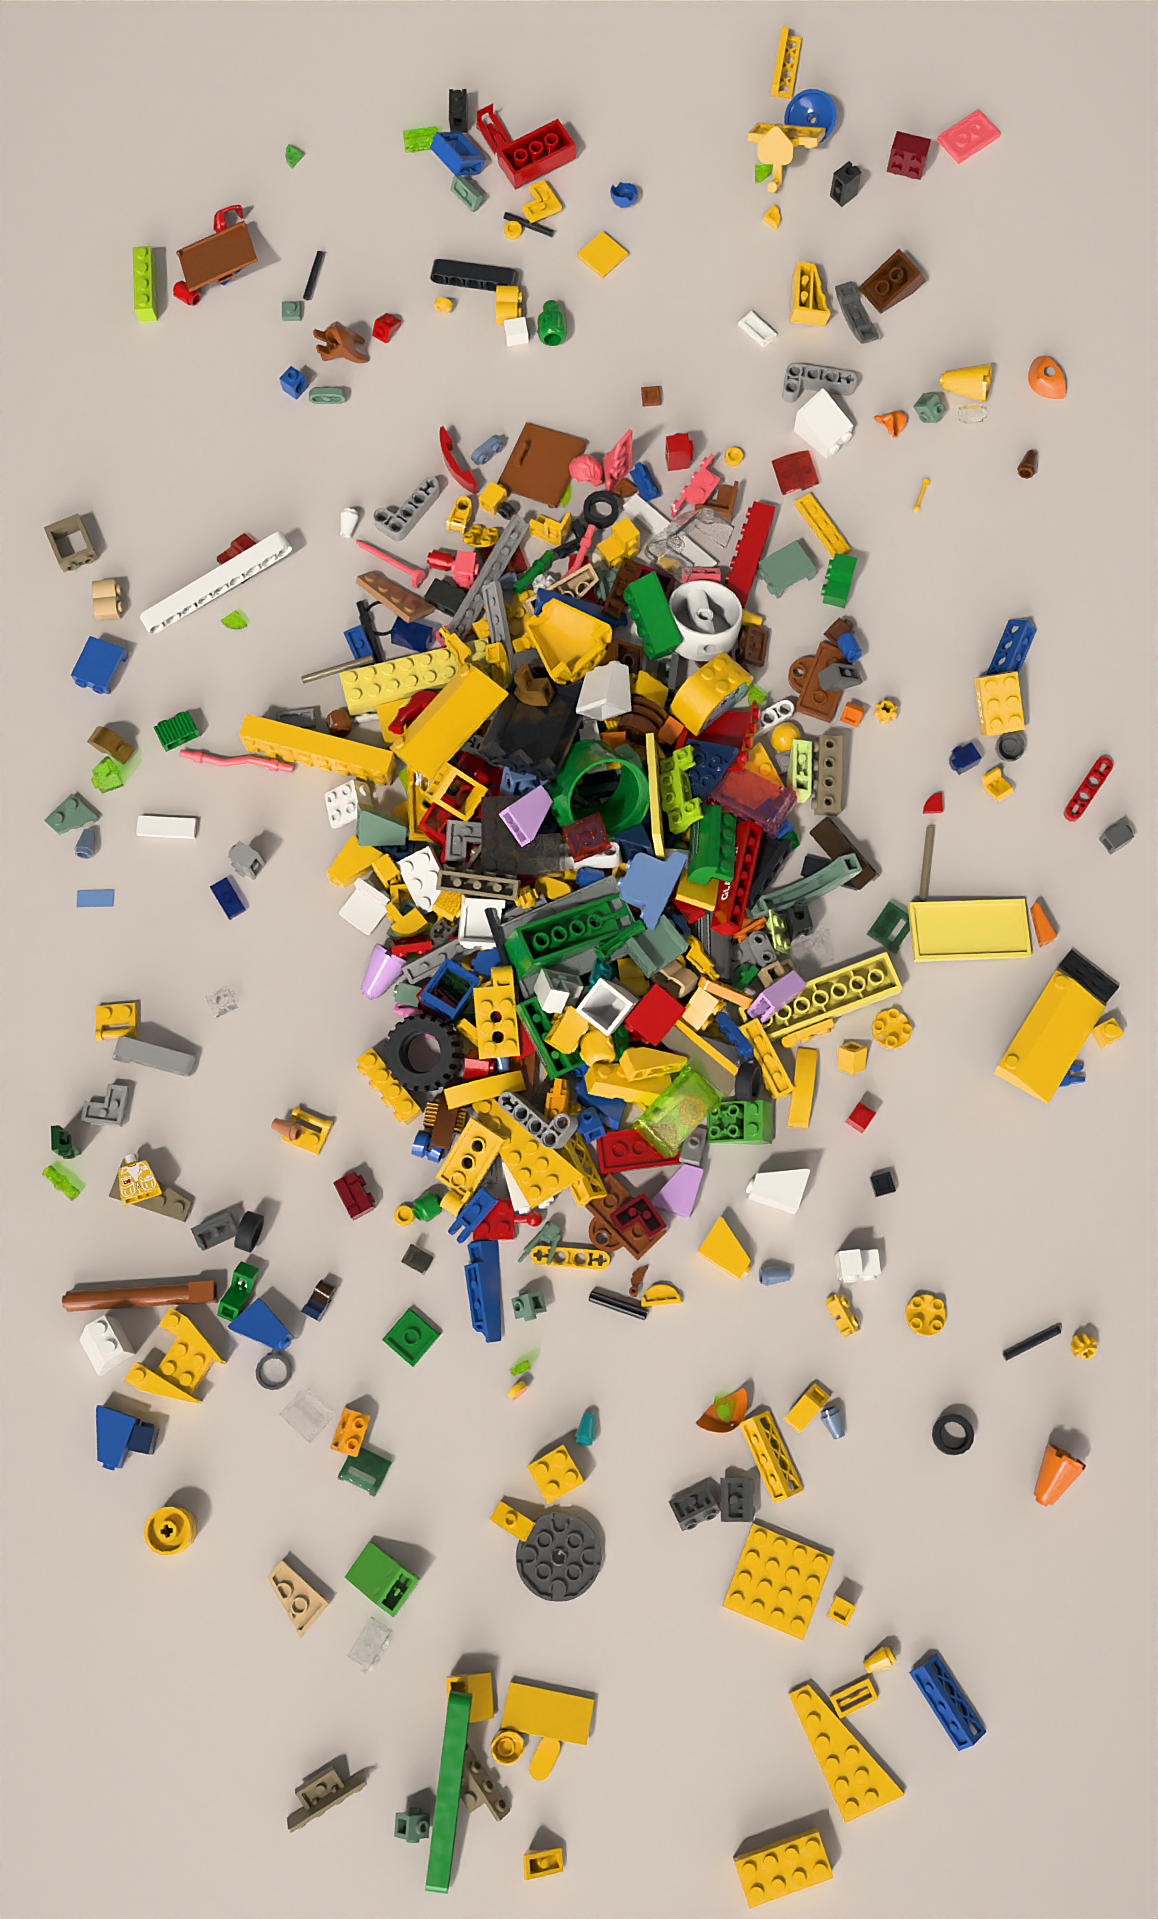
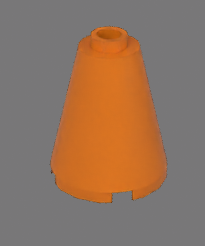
[1033,1443,1087,1507]

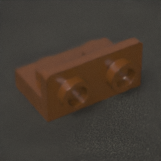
[735,624,769,668]

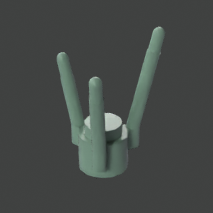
[518,1221,561,1265]

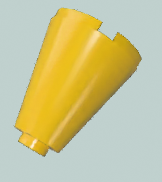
[940,364,992,402]

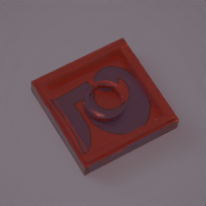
[561,812,612,863]

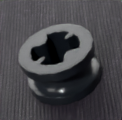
[497,501,515,520]

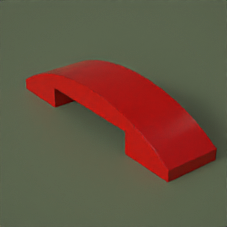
[439,426,478,494]

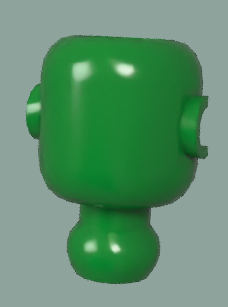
[536,300,567,346]

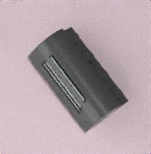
[691,908,734,985]

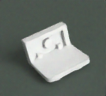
[325,780,373,829]
[339,878,391,935]

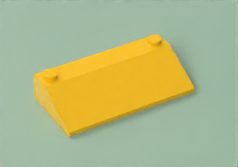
[390,662,509,781]
[994,970,1106,1104]

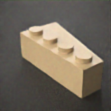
[522,563,599,617]

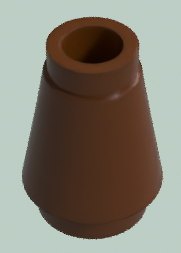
[1017,450,1037,479]

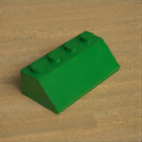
[623,571,683,661]

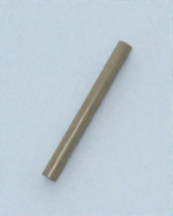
[301,655,375,684]
[919,827,934,902]

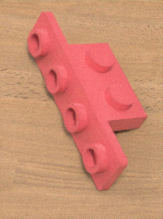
[670,453,721,519]

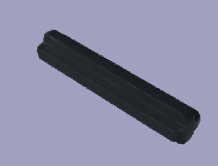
[588,1291,648,1320]

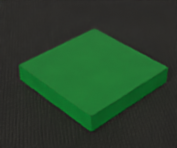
[382,1308,441,1367]

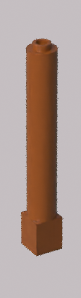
[62,1280,217,1312]

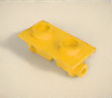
[826,1293,860,1337]

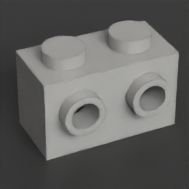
[228,841,265,880]

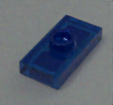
[210,877,246,920]

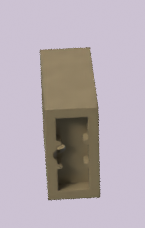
[44,513,98,572]

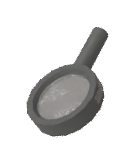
[256,1349,292,1390]

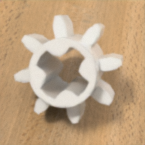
[533,574,555,594]

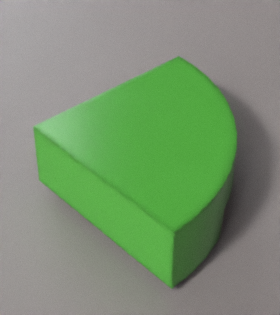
[285,144,303,169]

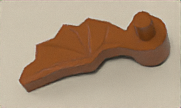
[629,1266,648,1297]

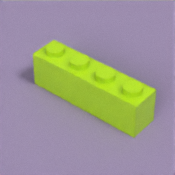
[133,246,157,322]

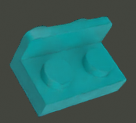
[586,958,612,996]

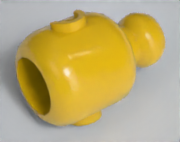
[580,1022,616,1067]

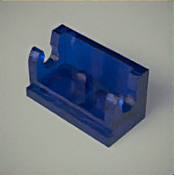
[391,617,433,653]

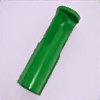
[593,919,646,962]

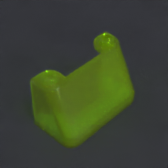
[630,1064,722,1158]

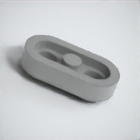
[748,931,776,969]

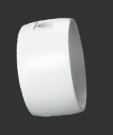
[668,580,742,661]

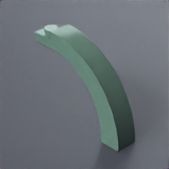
[745,853,862,921]

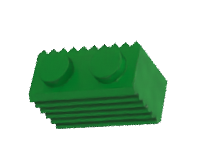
[153,711,201,752]

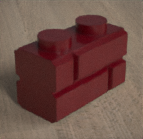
[333,1171,376,1221]

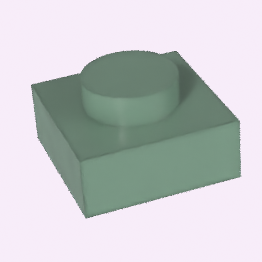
[282,301,301,321]

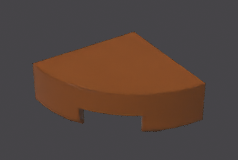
[612,478,638,498]

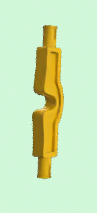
[439,626,492,680]
[686,934,719,981]

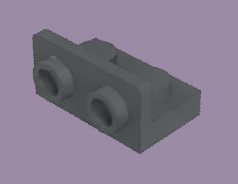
[657,653,679,698]
[668,1483,720,1531]

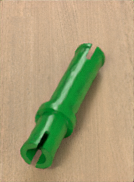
[512,550,555,595]

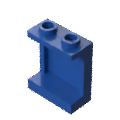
[71,636,128,694]

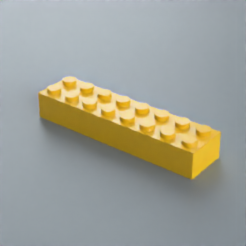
[239,713,397,786]

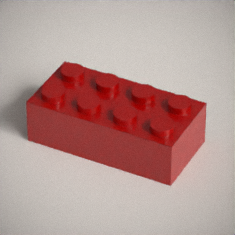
[497,119,576,189]

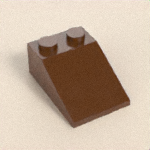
[858,249,926,314]

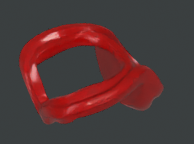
[214,205,244,233]

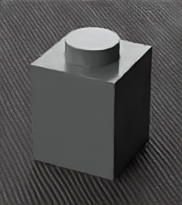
[1099,821,1135,855]

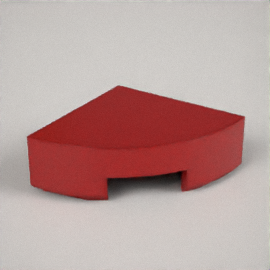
[923,793,943,814]

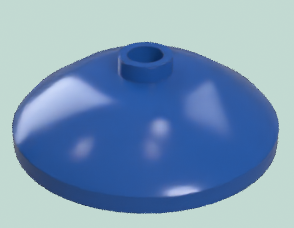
[784,89,837,146]

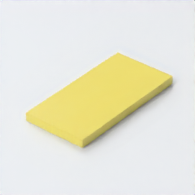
[646,733,666,862]
[908,899,1032,962]

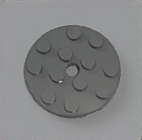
[516,1512,601,1602]

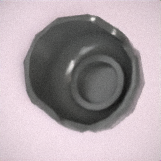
[995,732,1025,762]

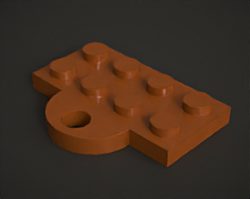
[788,642,853,723]
[585,1173,667,1261]

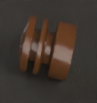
[617,696,667,746]

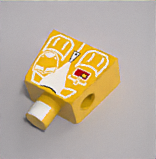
[118,1154,162,1206]

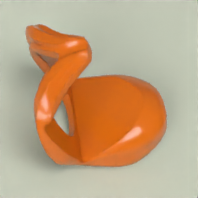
[873,410,907,438]

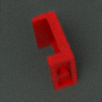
[623,983,687,1047]

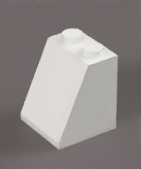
[794,388,853,458]
[576,661,631,721]
[575,978,639,1036]
[746,1169,810,1214]
[80,1315,136,1376]

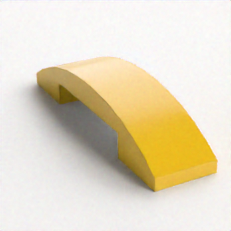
[485,642,511,722]
[787,1048,817,1129]
[444,1070,526,1109]

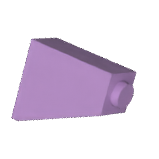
[499,785,553,847]
[746,970,807,1025]
[651,1164,703,1219]

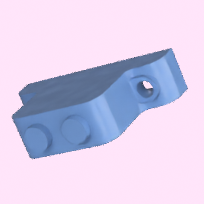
[617,852,688,931]

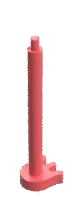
[356,540,426,589]

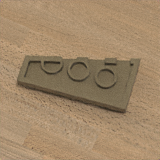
[109,1158,193,1222]

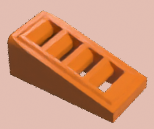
[1030,903,1057,948]

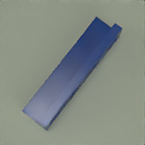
[986,620,1037,675]
[909,1653,986,1751]

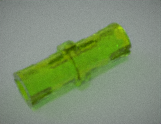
[42,1165,80,1201]

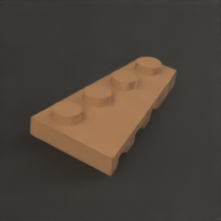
[356,572,435,623]

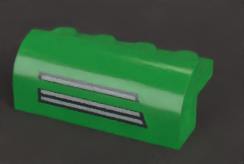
[687,805,736,886]
[514,996,584,1080]

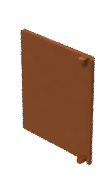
[176,220,258,292]
[497,422,587,508]

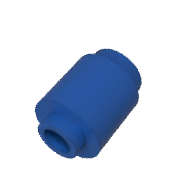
[837,633,862,662]
[576,867,606,887]

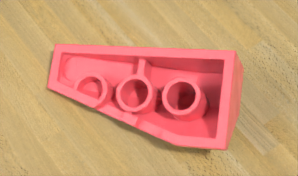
[603,429,632,494]

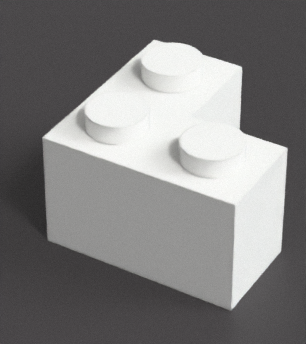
[534,968,584,1014]
[835,1249,881,1283]

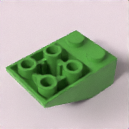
[707,1100,773,1145]
[345,1541,421,1617]

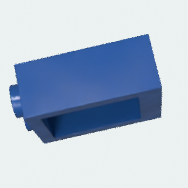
[430,131,486,176]
[420,958,480,1023]

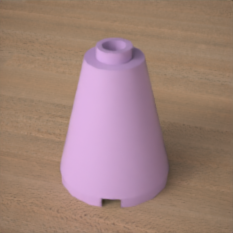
[360,943,409,1000]

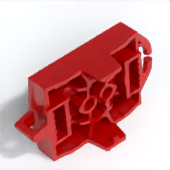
[417,745,509,865]

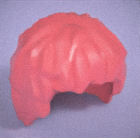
[569,454,603,487]

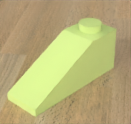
[786,739,812,803]

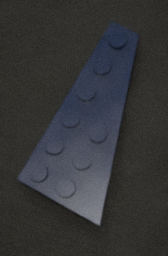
[651,739,740,850]

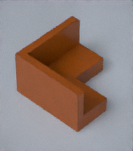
[694,481,739,524]

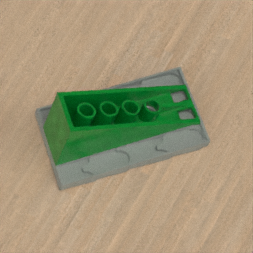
[498,874,640,1000]

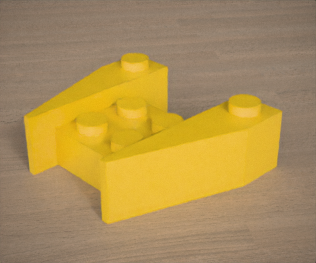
[124,1307,226,1404]

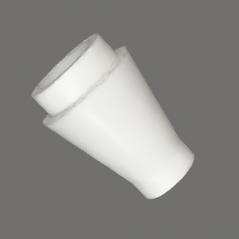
[340,508,359,538]

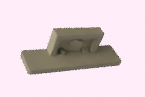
[460,1742,510,1822]
[287,1765,367,1833]

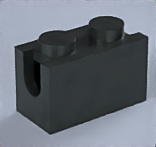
[449,89,468,133]
[830,161,862,207]
[424,578,467,618]
[785,904,813,942]

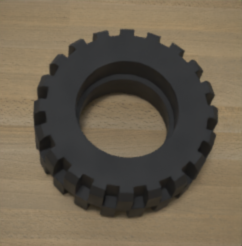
[383,1014,464,1092]

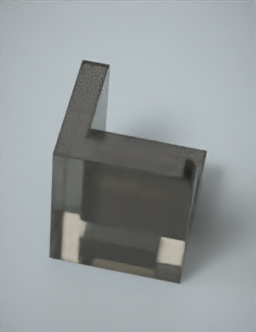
[401,1244,434,1275]

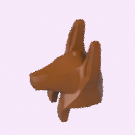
[313,321,369,363]

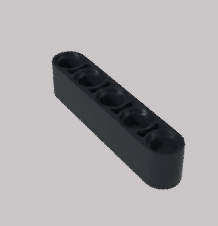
[430,259,519,292]

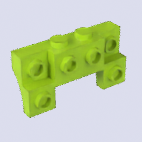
[659,745,704,834]

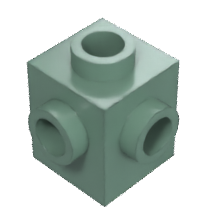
[913,393,946,423]
[511,1290,547,1321]
[394,1807,430,1843]

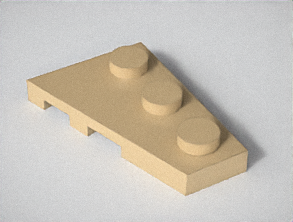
[267,1560,330,1638]

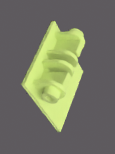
[765,910,790,956]

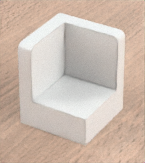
[504,317,529,346]

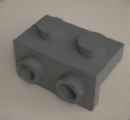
[720,1478,755,1522]

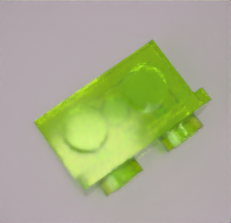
[403,126,438,153]

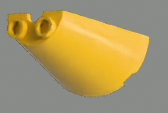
[525,598,612,684]

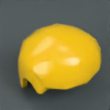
[770,722,801,753]
[491,1729,524,1765]

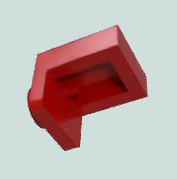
[372,313,401,343]

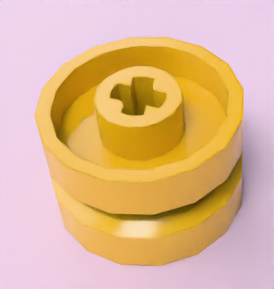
[144,1506,197,1555]

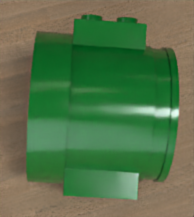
[543,739,650,841]

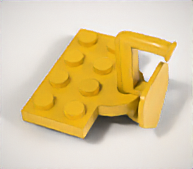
[748,123,826,193]

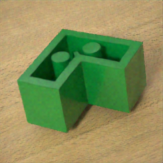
[821,553,857,608]

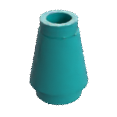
[575,1413,595,1446]

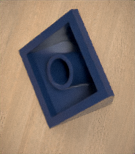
[614,824,656,862]

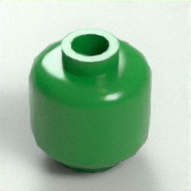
[411,1191,442,1222]

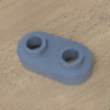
[471,435,503,465]

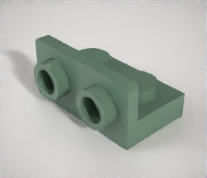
[595,566,619,602]

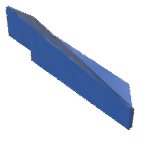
[534,588,628,632]
[464,1240,501,1343]

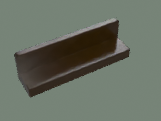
[809,817,880,890]

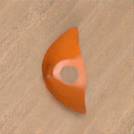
[1028,355,1066,399]
[696,1388,747,1433]

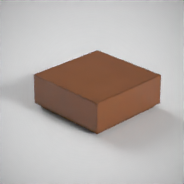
[641,386,661,407]

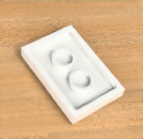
[396,846,443,916]

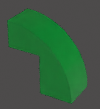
[217,1261,259,1322]

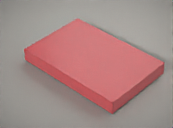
[937,109,1001,164]

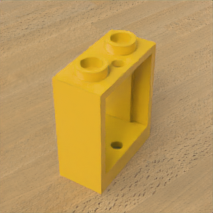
[423,761,488,822]

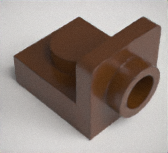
[824,617,855,648]

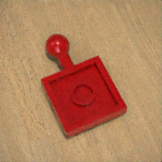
[388,931,457,957]
[473,1198,542,1241]

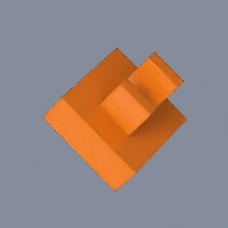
[840,702,865,727]

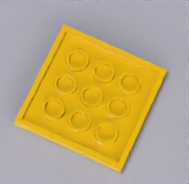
[722,1523,833,1640]

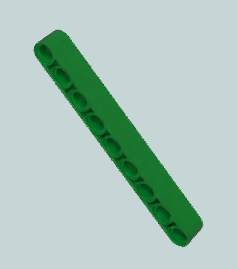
[425,1690,472,1894]

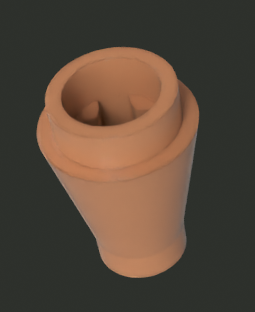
[271,1118,303,1141]

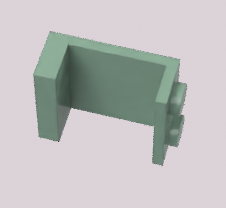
[757,540,817,599]
[623,914,689,979]

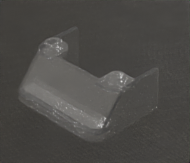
[644,508,735,584]

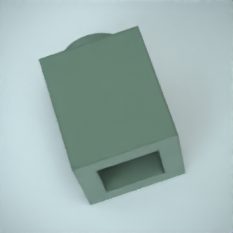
[393,981,423,1007]

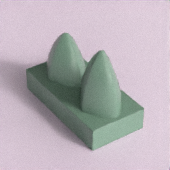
[450,175,485,212]

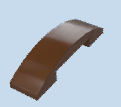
[601,557,640,620]
[430,1077,464,1150]

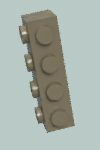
[811,735,843,816]
[436,866,521,901]

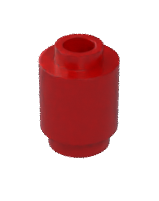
[173,280,201,306]
[427,549,455,571]

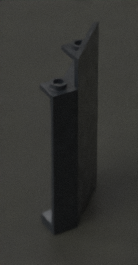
[477,664,584,781]

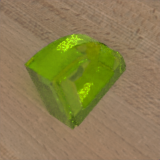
[755,164,773,184]
[560,484,571,508]
[221,610,247,630]
[748,685,767,707]
[509,1360,531,1376]
[714,1396,736,1424]

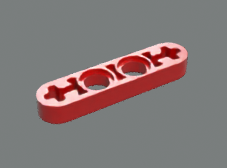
[1064,757,1113,822]

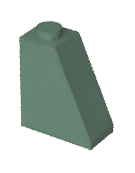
[355,802,409,846]

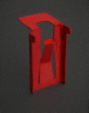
[476,103,512,155]

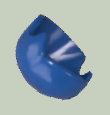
[610,182,638,208]

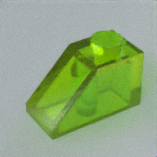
[91,756,124,794]

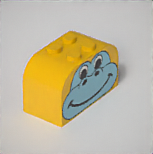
[668,651,753,736]

